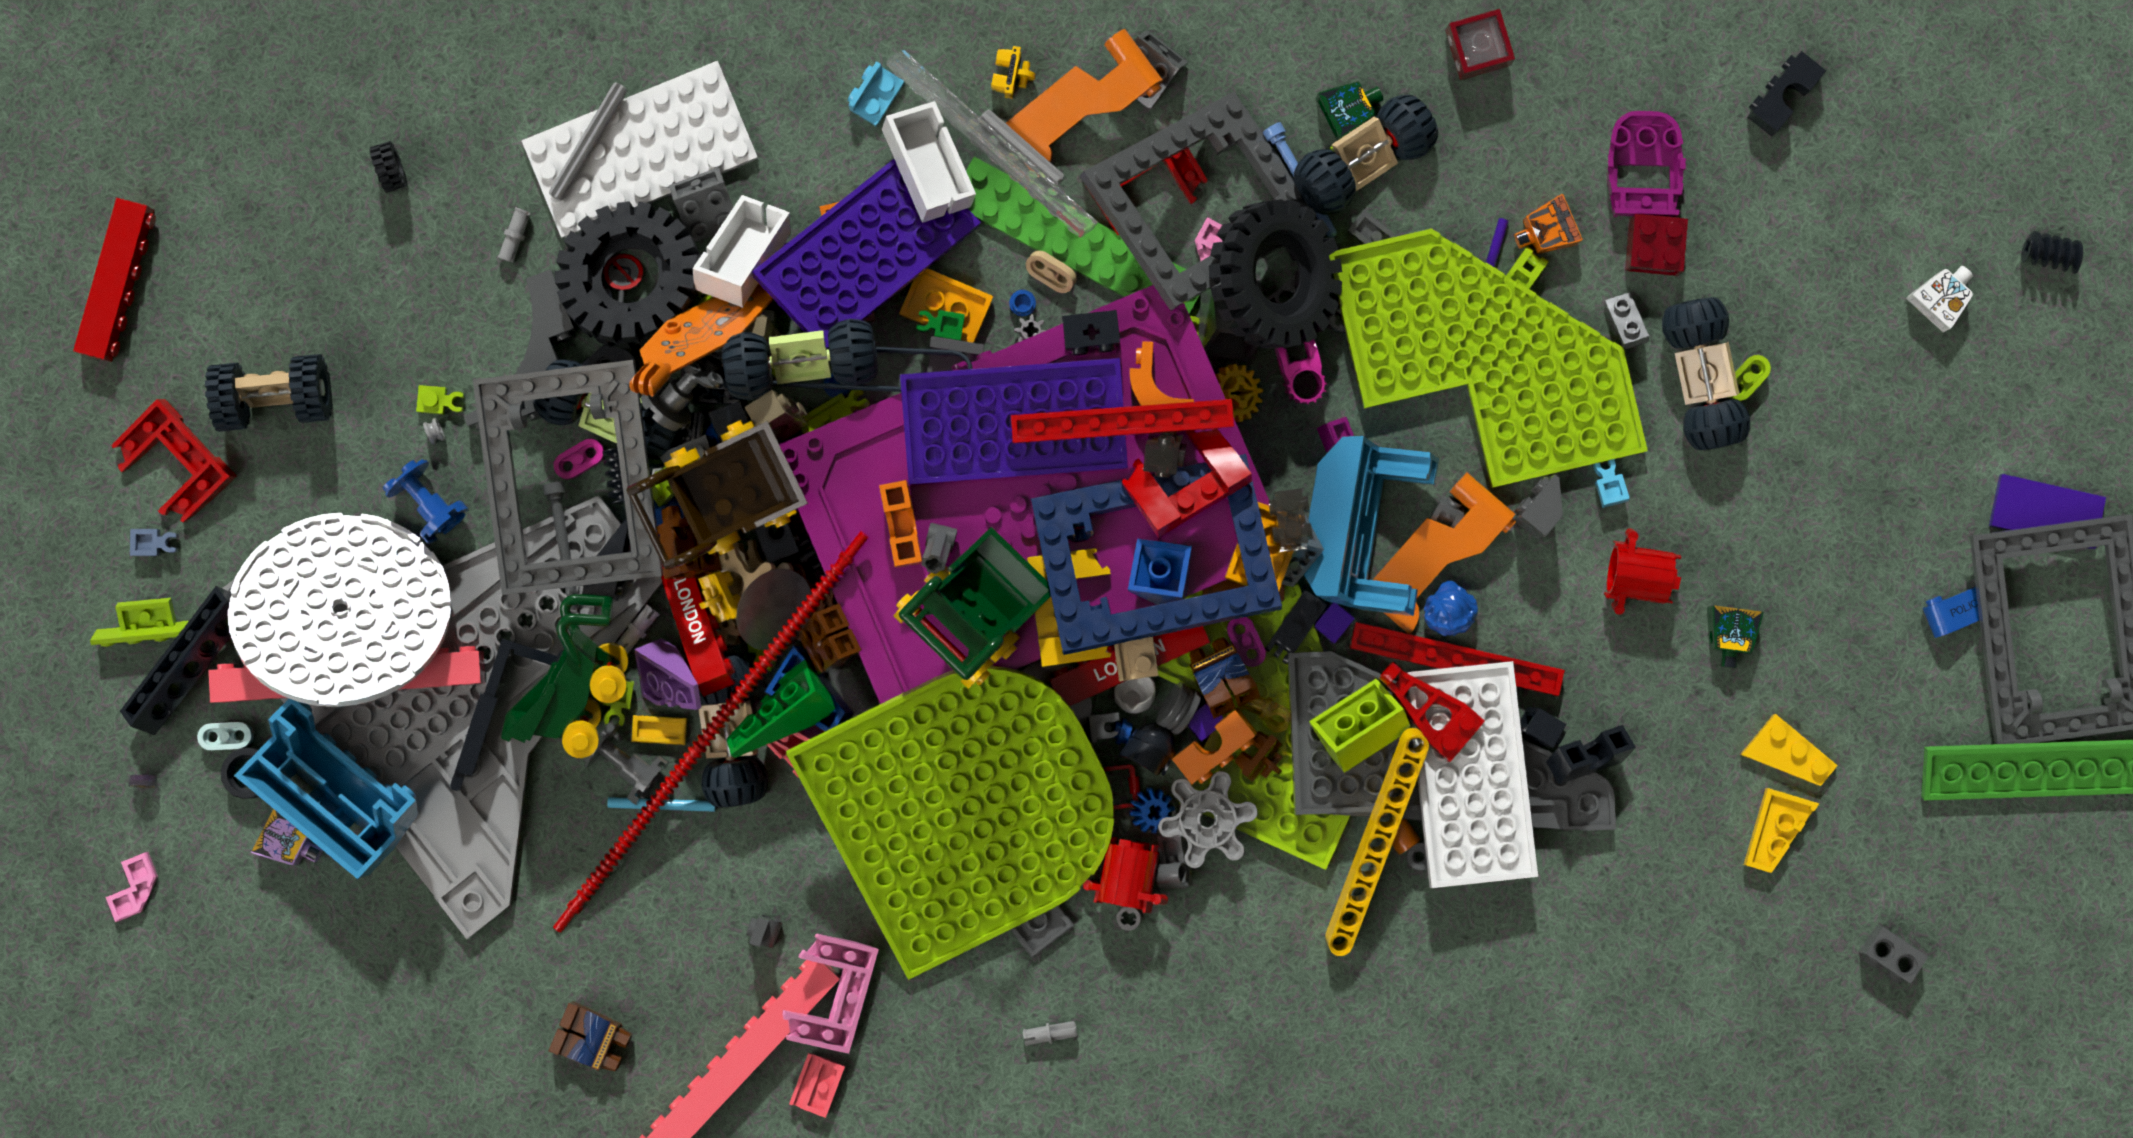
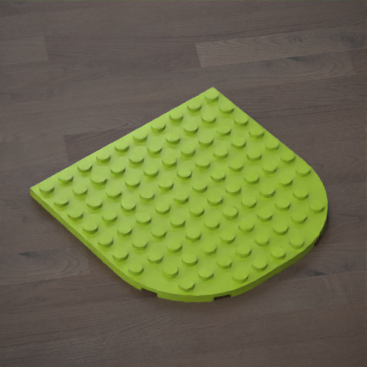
[786,666,1114,980]

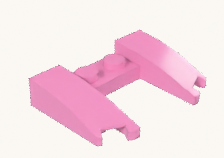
[782,934,879,1054]

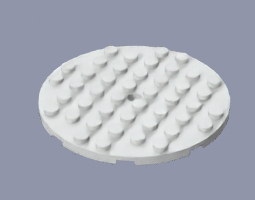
[228,513,451,707]

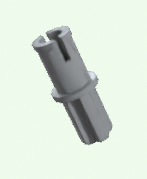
[1023,1021,1077,1046]

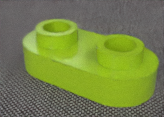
[1728,355,1771,401]

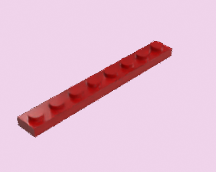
[1011,399,1234,444]
[1349,622,1565,696]

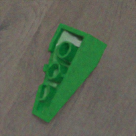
[726,660,835,758]

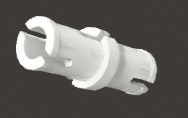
[617,604,660,655]

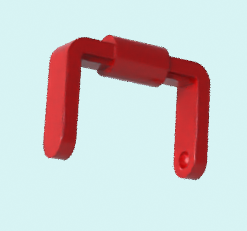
[1104,764,1140,810]

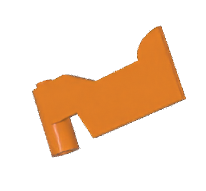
[1006,29,1163,178]
[1373,472,1516,634]

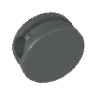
[1156,682,1201,735]

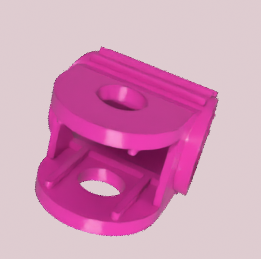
[1275,339,1327,404]

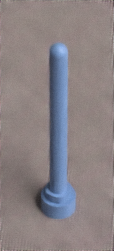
[1263,122,1337,238]

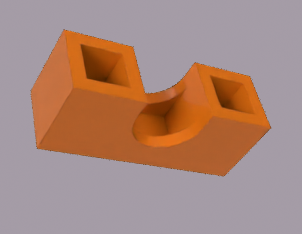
[879,480,922,568]
[1172,707,1258,785]

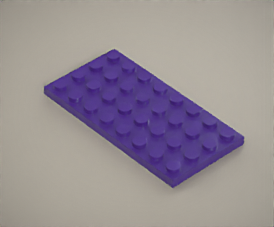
[752,159,981,350]
[900,358,1128,484]

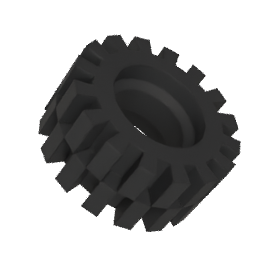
[369,141,407,193]

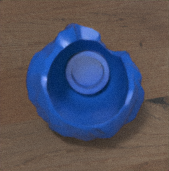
[1424,581,1478,636]

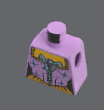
[251,809,323,865]

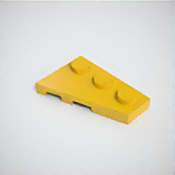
[1740,714,1838,786]
[1743,788,1819,873]

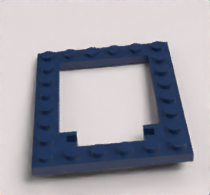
[1031,454,1282,655]

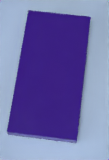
[1989,474,2106,549]

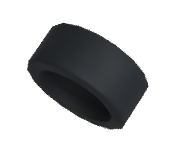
[221,748,259,799]

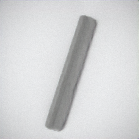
[979,110,1065,187]

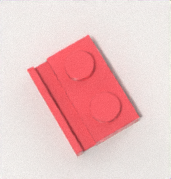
[789,1052,845,1118]

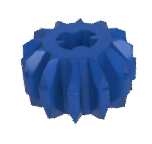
[1129,787,1175,834]

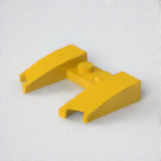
[1027,548,1111,667]

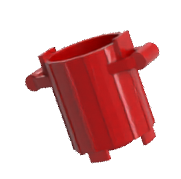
[1604,528,1681,615]
[1083,837,1168,913]

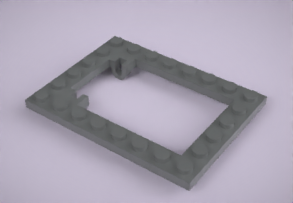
[1080,92,1318,311]
[473,360,664,595]
[1969,514,2133,744]

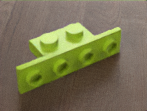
[90,598,188,647]

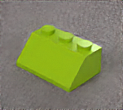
[1309,679,1411,773]

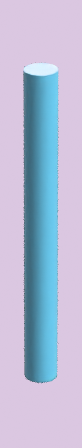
[607,797,716,812]

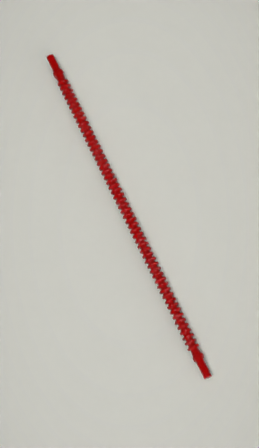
[553,531,869,933]

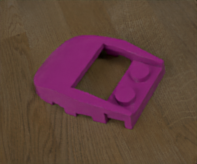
[1607,111,1686,218]

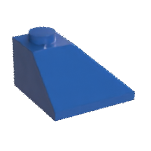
[1128,538,1192,605]

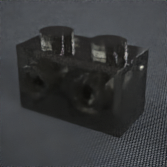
[1143,432,1187,477]
[1268,488,1313,552]

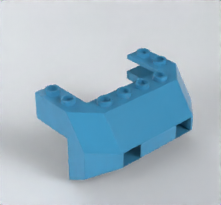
[1304,436,1439,616]
[234,699,418,879]

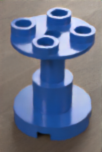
[382,459,469,544]

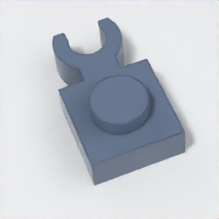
[130,529,179,556]

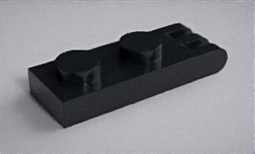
[1265,590,1327,664]

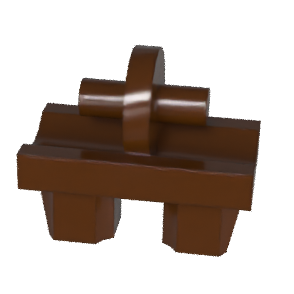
[1235,731,1283,782]

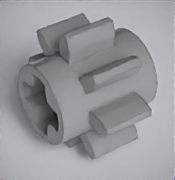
[1014,314,1046,342]

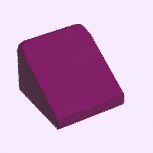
[1317,417,1354,452]

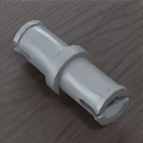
[498,207,531,263]

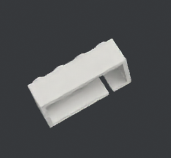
[882,101,976,223]
[693,195,791,308]

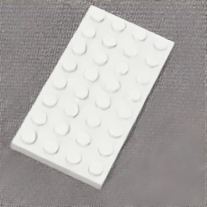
[522,61,758,239]
[1407,662,1538,888]

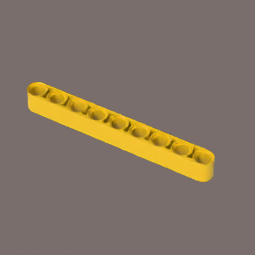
[1325,728,1429,956]

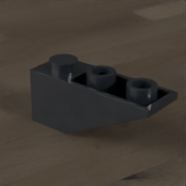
[582,520,630,601]

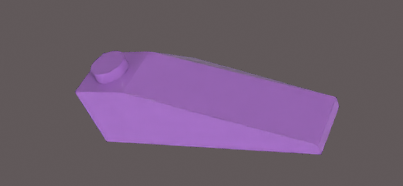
[634,638,701,710]

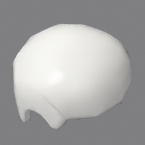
[1114,677,1156,714]

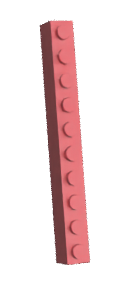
[208,646,486,703]
[639,960,841,1138]

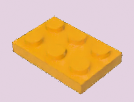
[899,269,994,343]
[1224,501,1305,591]

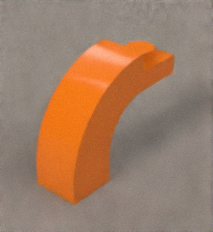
[1130,341,1194,406]

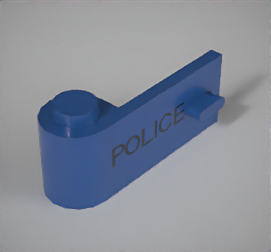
[1922,587,1979,638]

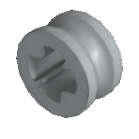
[423,418,446,445]
[1116,907,1140,931]

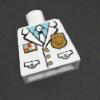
[1906,266,1973,332]

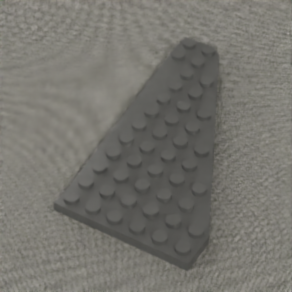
[1287,651,1616,831]

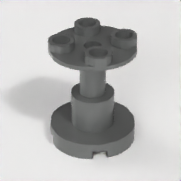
[641,356,724,431]
[584,723,669,805]

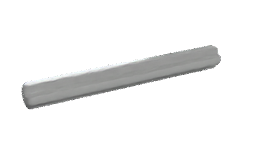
[549,82,627,201]

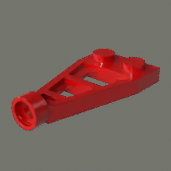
[1379,662,1485,762]

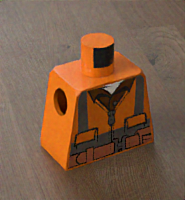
[1514,194,1583,254]

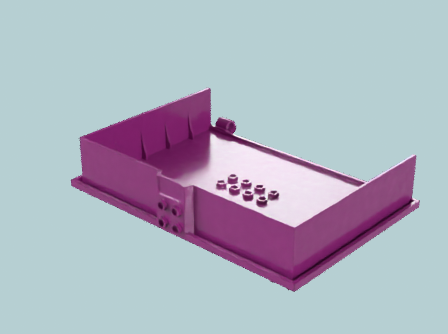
[780,285,1272,704]

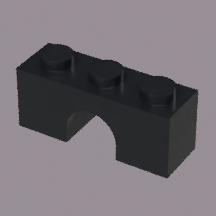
[1747,51,1826,137]
[1546,725,1636,785]

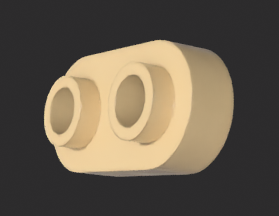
[1026,251,1077,293]

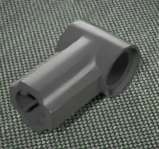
[921,523,958,574]

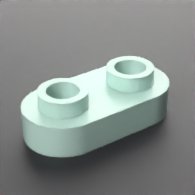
[197,722,254,750]

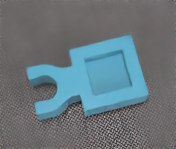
[1593,459,1630,508]

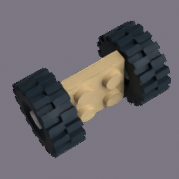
[205,354,333,432]

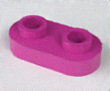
[553,439,604,480]

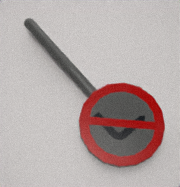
[603,254,643,302]

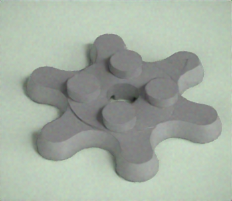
[1158,771,1257,868]

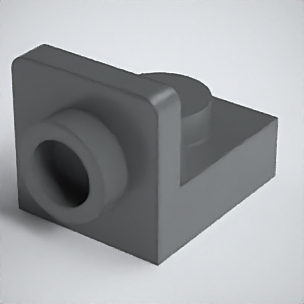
[1430,495,1465,528]

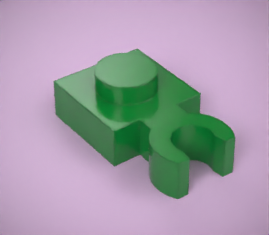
[917,310,965,341]

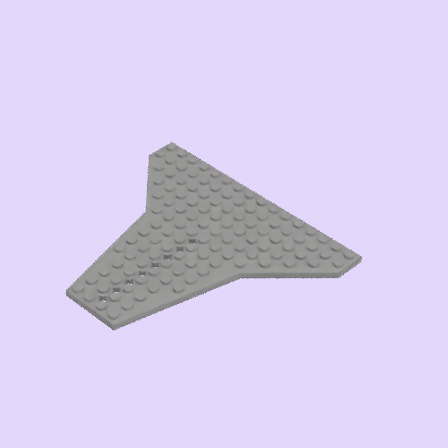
[223,496,663,939]

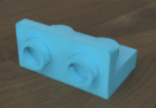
[847,61,905,127]

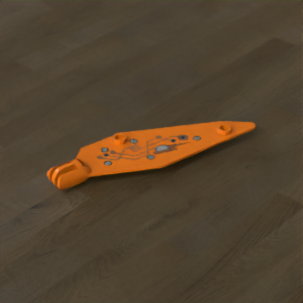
[629,283,773,397]

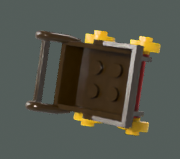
[626,420,808,570]

